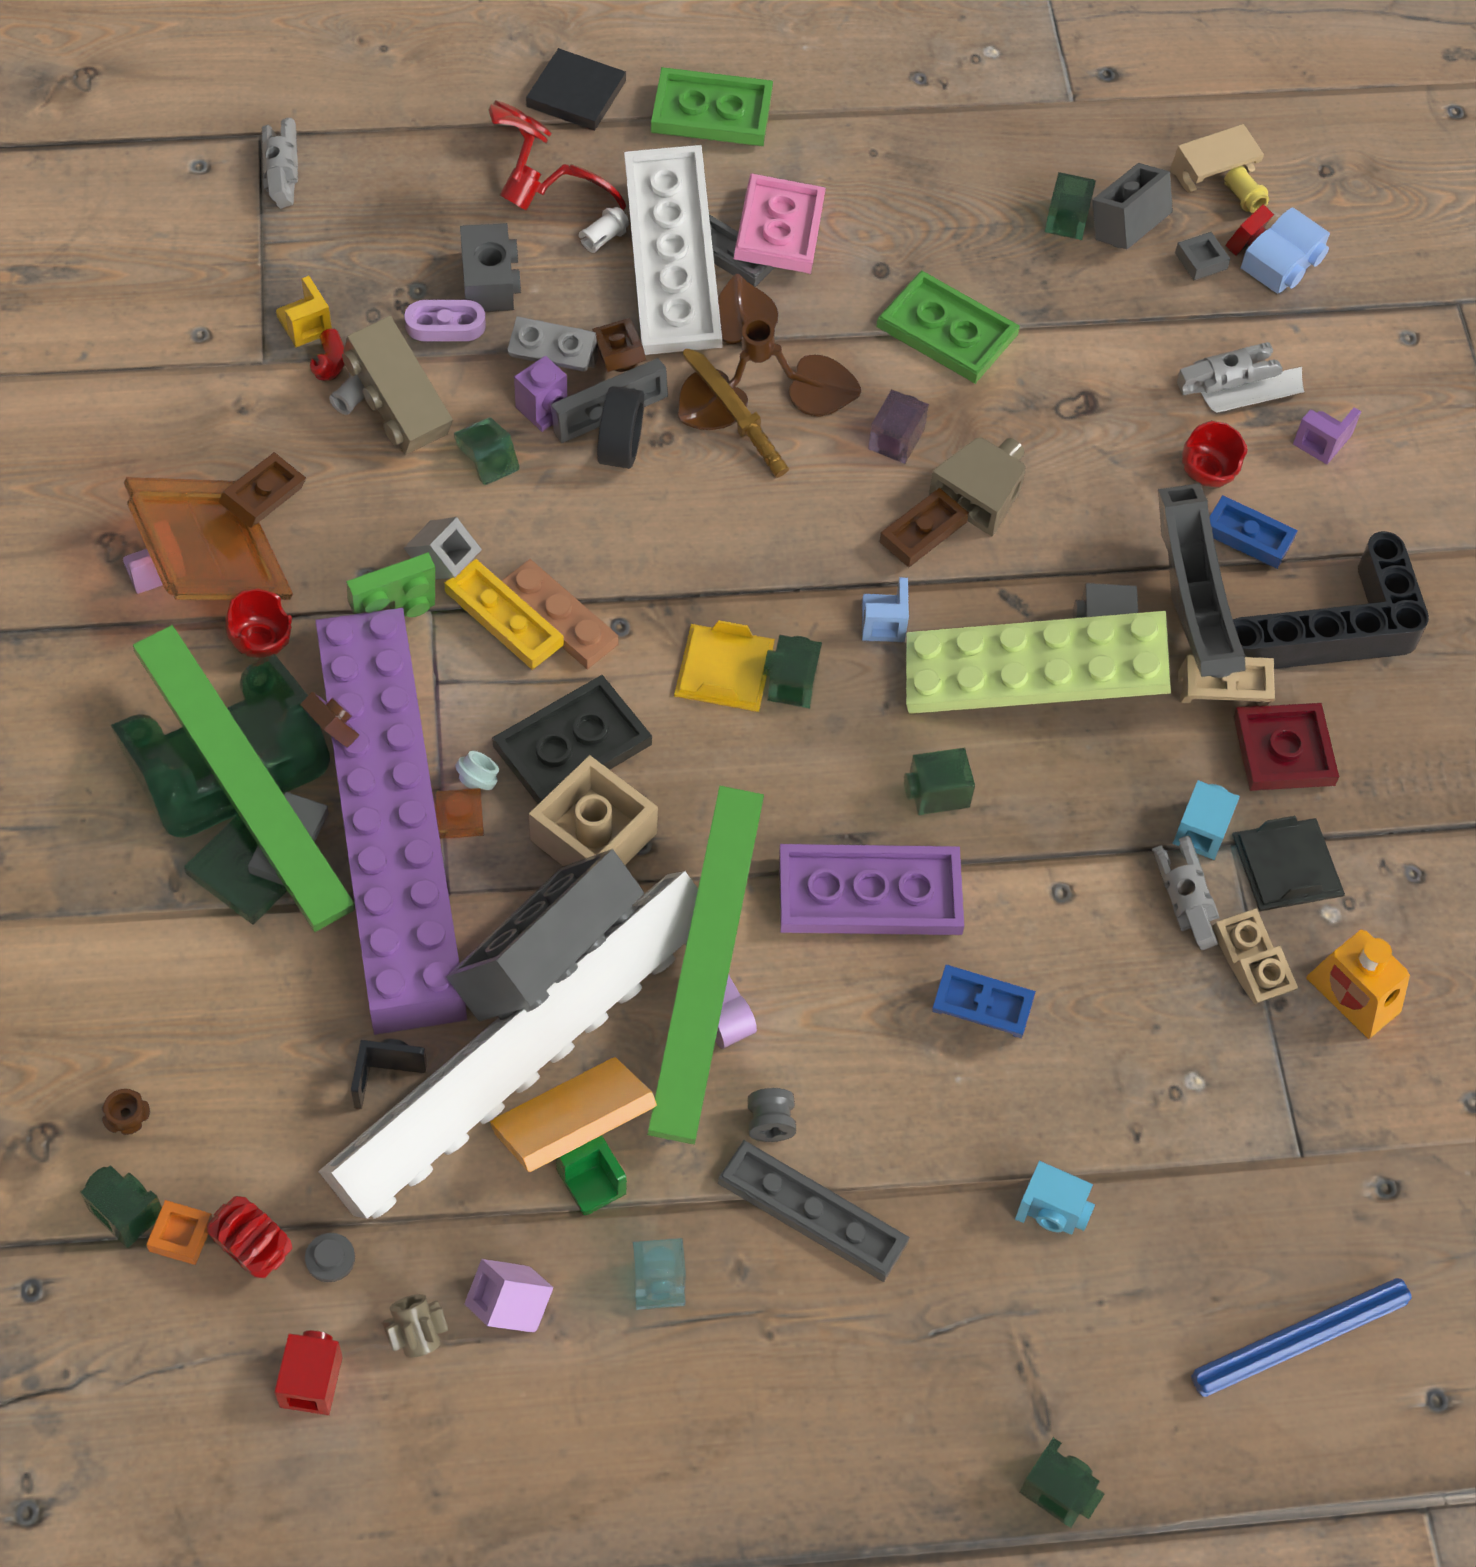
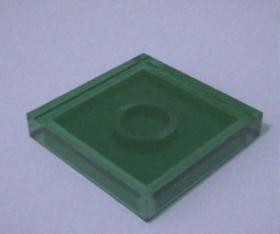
[184,814,288,925]

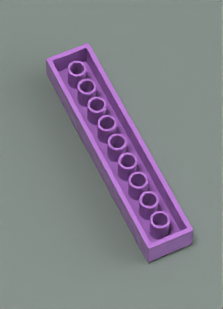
[316,608,467,1035]

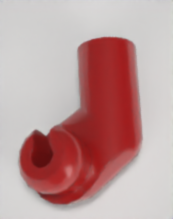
[310,328,345,381]

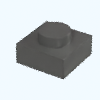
[1175,232,1230,280]

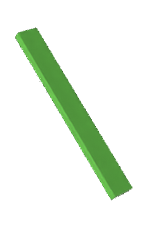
[133,625,355,932]
[647,786,764,1145]

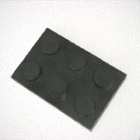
[492,675,652,804]

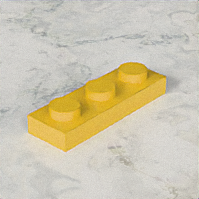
[444,559,564,670]

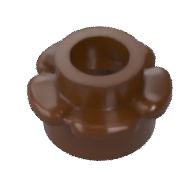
[102,1089,150,1135]

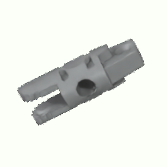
[262,117,298,209]
[1177,342,1283,395]
[1152,835,1219,950]

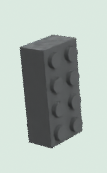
[446,849,644,1021]

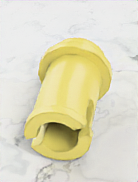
[1224,166,1269,213]

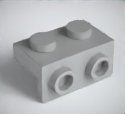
[508,316,599,371]

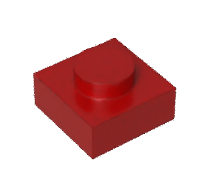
[1225,204,1274,256]

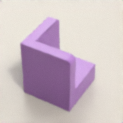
[1293,407,1361,464]

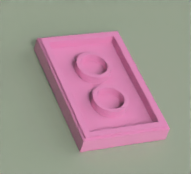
[733,174,826,274]

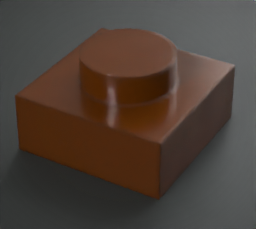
[300,691,360,748]

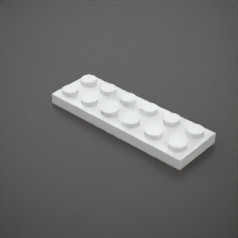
[624,145,723,355]

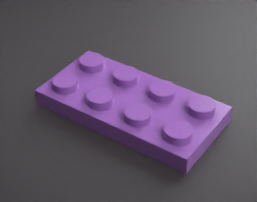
[779,844,964,935]

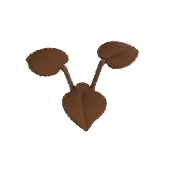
[678,274,861,430]

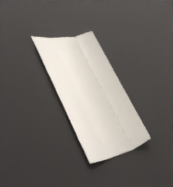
[1201,367,1305,413]

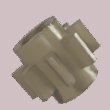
[382,1294,448,1357]

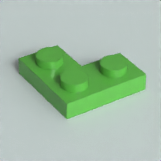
[346,552,435,617]

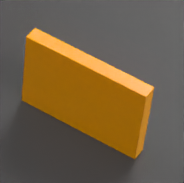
[490,1057,657,1172]

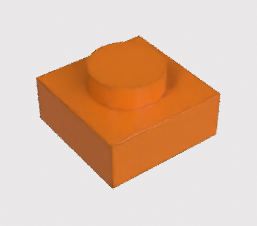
[146,1200,213,1265]

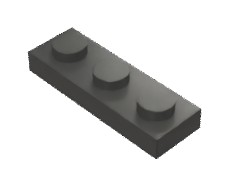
[551,358,668,443]

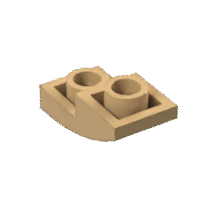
[1212,908,1298,1004]

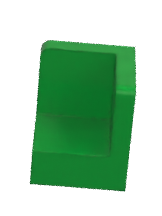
[556,1135,627,1215]

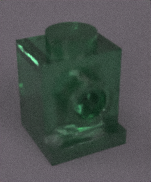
[80,1165,162,1248]
[1019,1437,1105,1528]

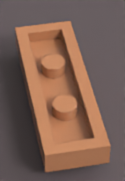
[502,559,618,670]

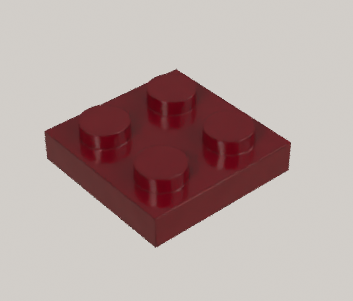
[1233,703,1339,791]

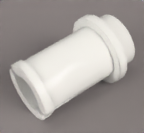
[579,207,629,253]

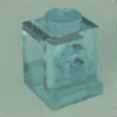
[633,1238,686,1310]

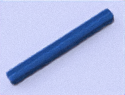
[1191,1278,1412,1397]

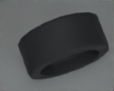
[597,386,644,469]

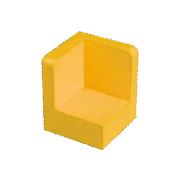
[276,275,332,347]

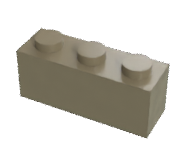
[342,315,453,455]

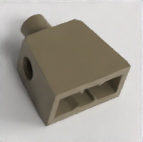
[929,438,1026,536]

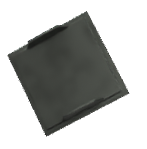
[1232,816,1345,912]

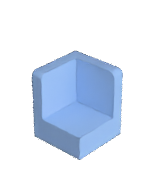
[862,577,909,642]

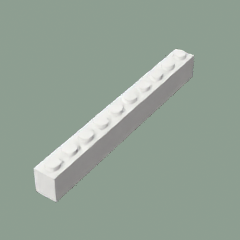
[318,871,698,1219]

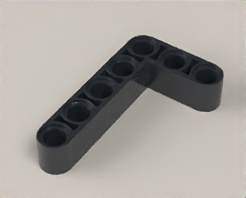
[1233,531,1429,669]

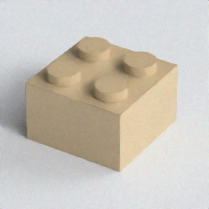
[529,755,658,866]

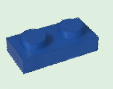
[1210,495,1298,569]

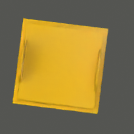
[674,620,775,712]

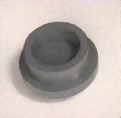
[305,1233,355,1282]

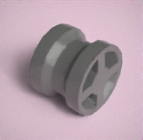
[747,1088,796,1142]

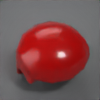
[1182,420,1248,488]
[225,588,292,659]

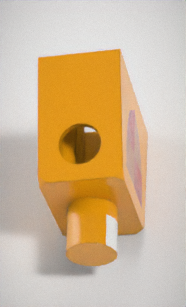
[1306,929,1410,1039]

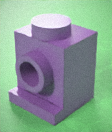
[514,356,567,432]

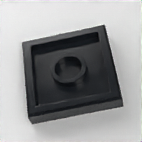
[526,48,626,131]

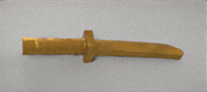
[683,349,789,478]

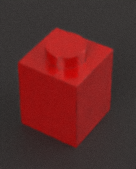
[274,1330,343,1416]

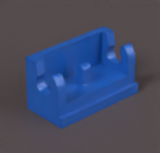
[932,965,1036,1039]

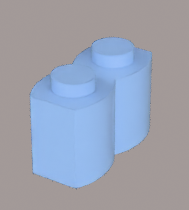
[1241,207,1330,294]

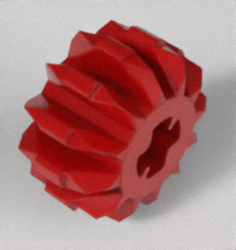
[207,1196,293,1278]

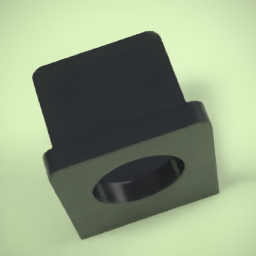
[351,1039,427,1109]

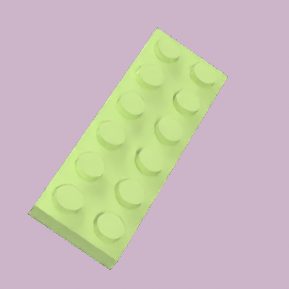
[906,611,1171,714]

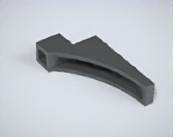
[1158,483,1246,678]

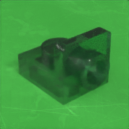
[454,417,520,485]

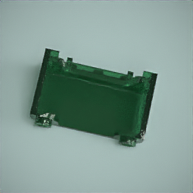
[111,654,330,838]

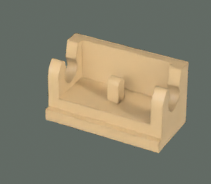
[1170,124,1264,193]
[1178,655,1275,706]

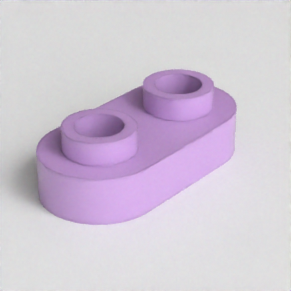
[404,300,486,341]

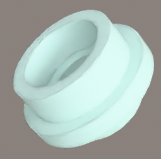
[455,751,499,791]

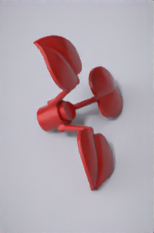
[488,100,626,211]

